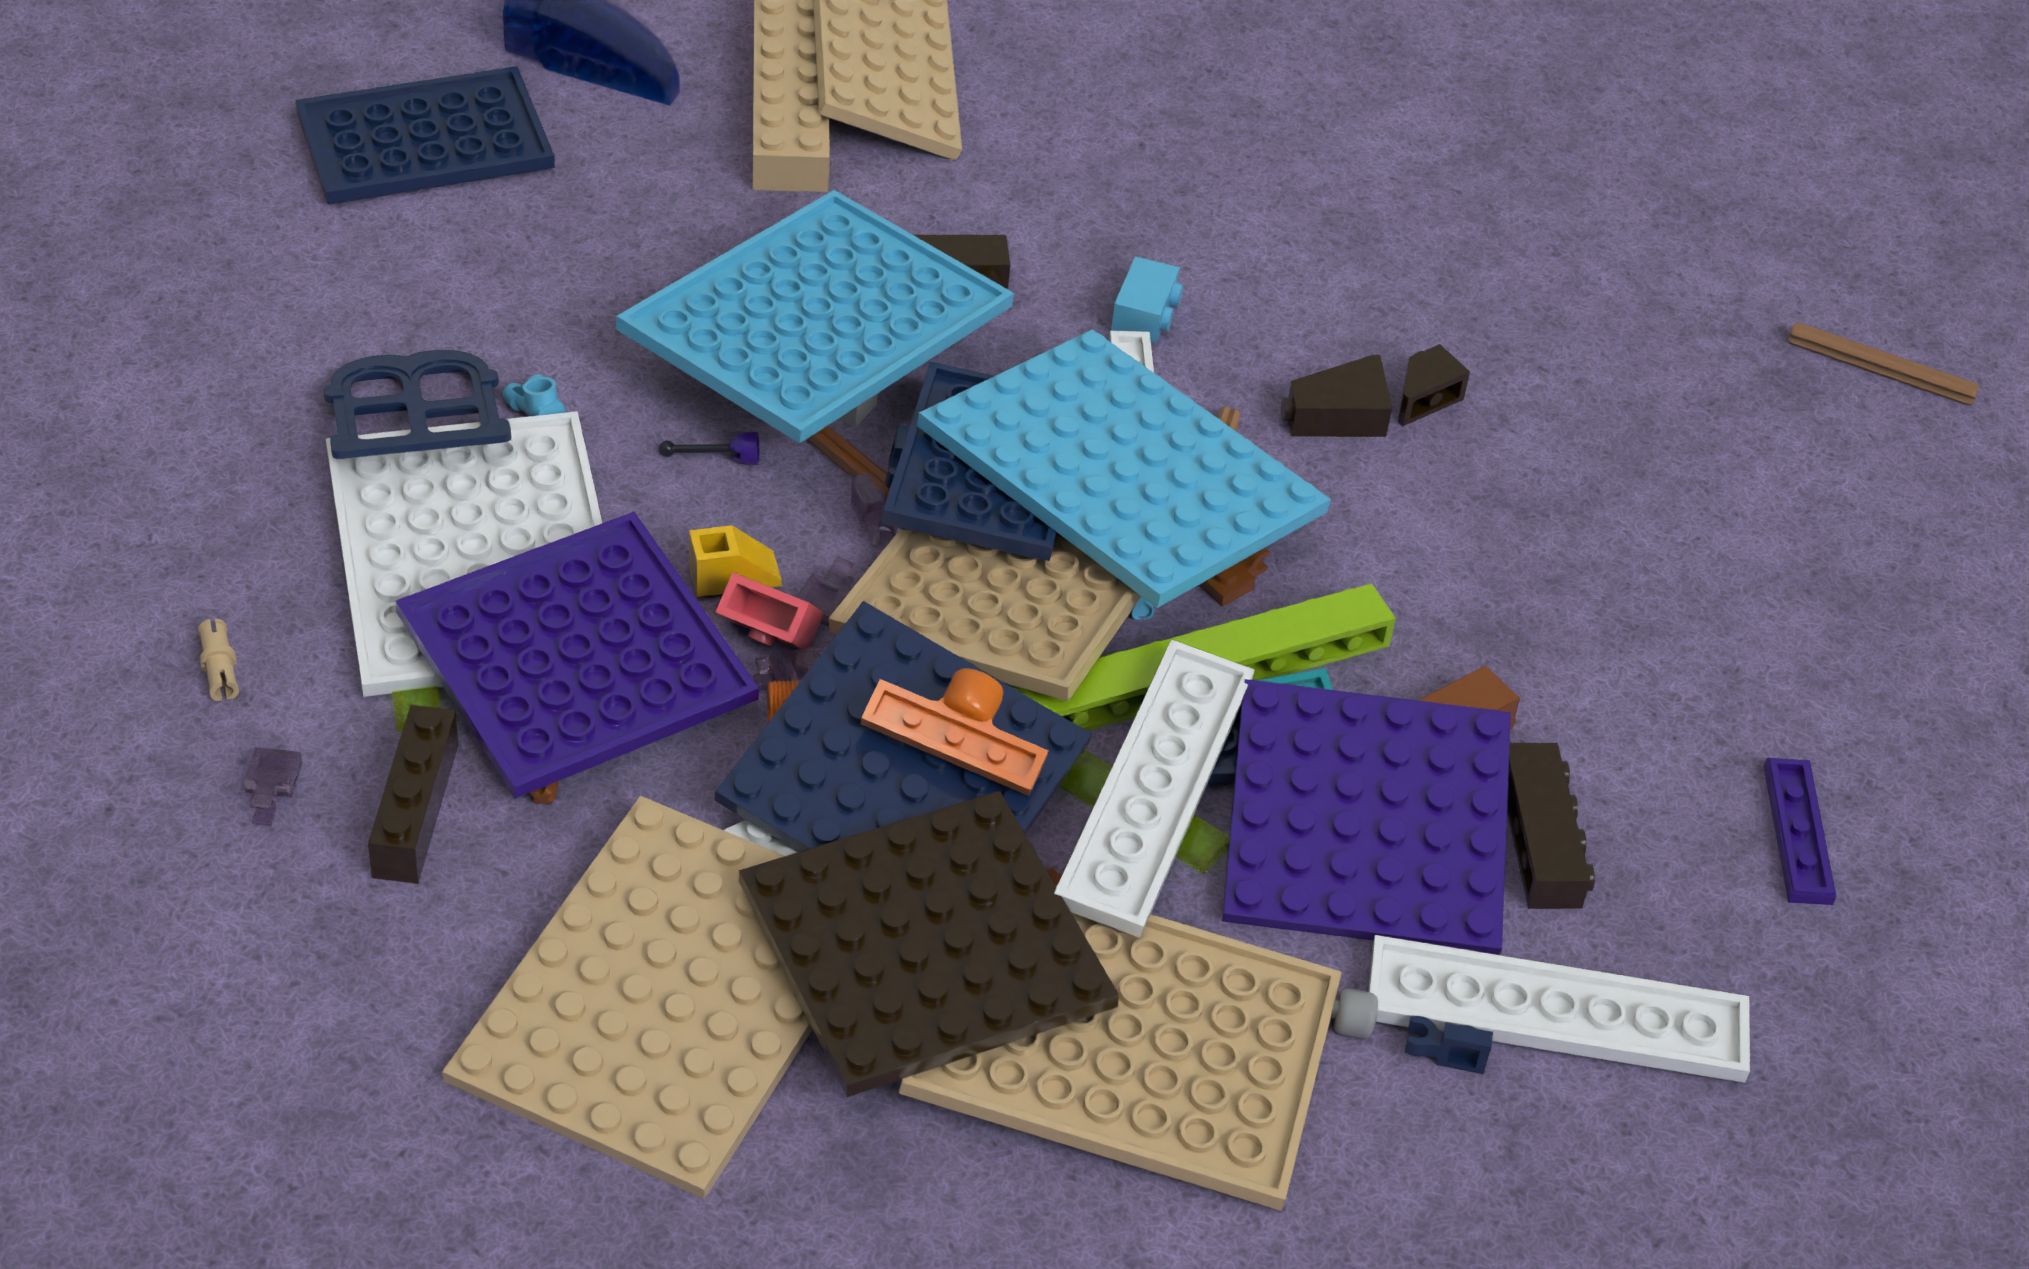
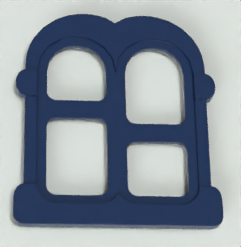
[323,350,512,459]

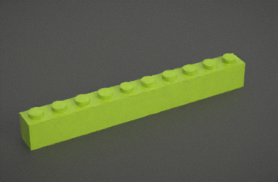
[1005,583,1396,731]

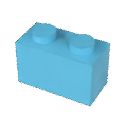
[1111,256,1184,343]

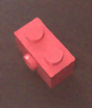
[715,572,824,653]

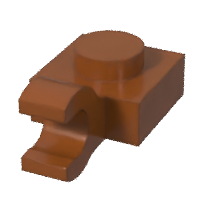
[1199,547,1270,607]

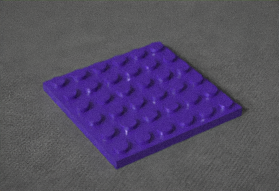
[395,512,759,799]
[1222,679,1511,955]

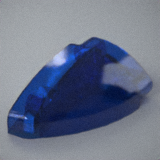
[503,0,680,106]

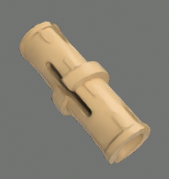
[198,619,239,701]

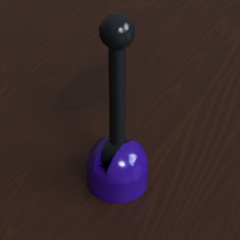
[659,432,760,465]

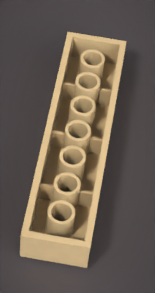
[752,0,830,192]

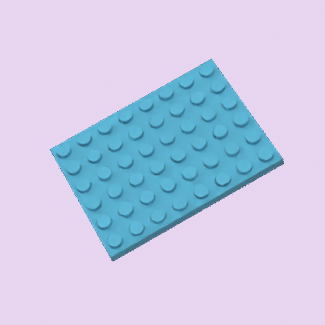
[616,190,1014,443]
[917,329,1331,608]

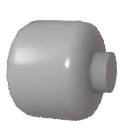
[1331,988,1378,1039]

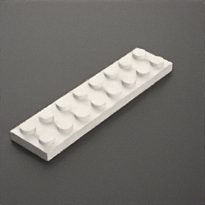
[1054,640,1255,938]
[1368,935,1750,1083]

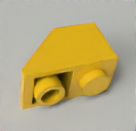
[689,525,782,597]

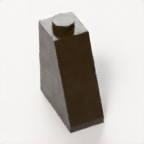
[1281,355,1392,437]

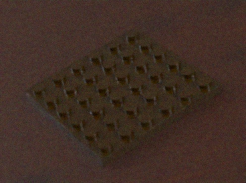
[739,791,1119,1097]

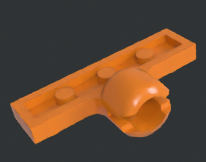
[861,668,1049,796]

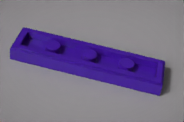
[1763,758,1837,905]

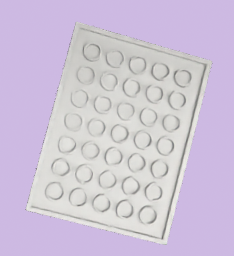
[326,411,602,697]

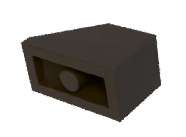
[1398,344,1470,426]

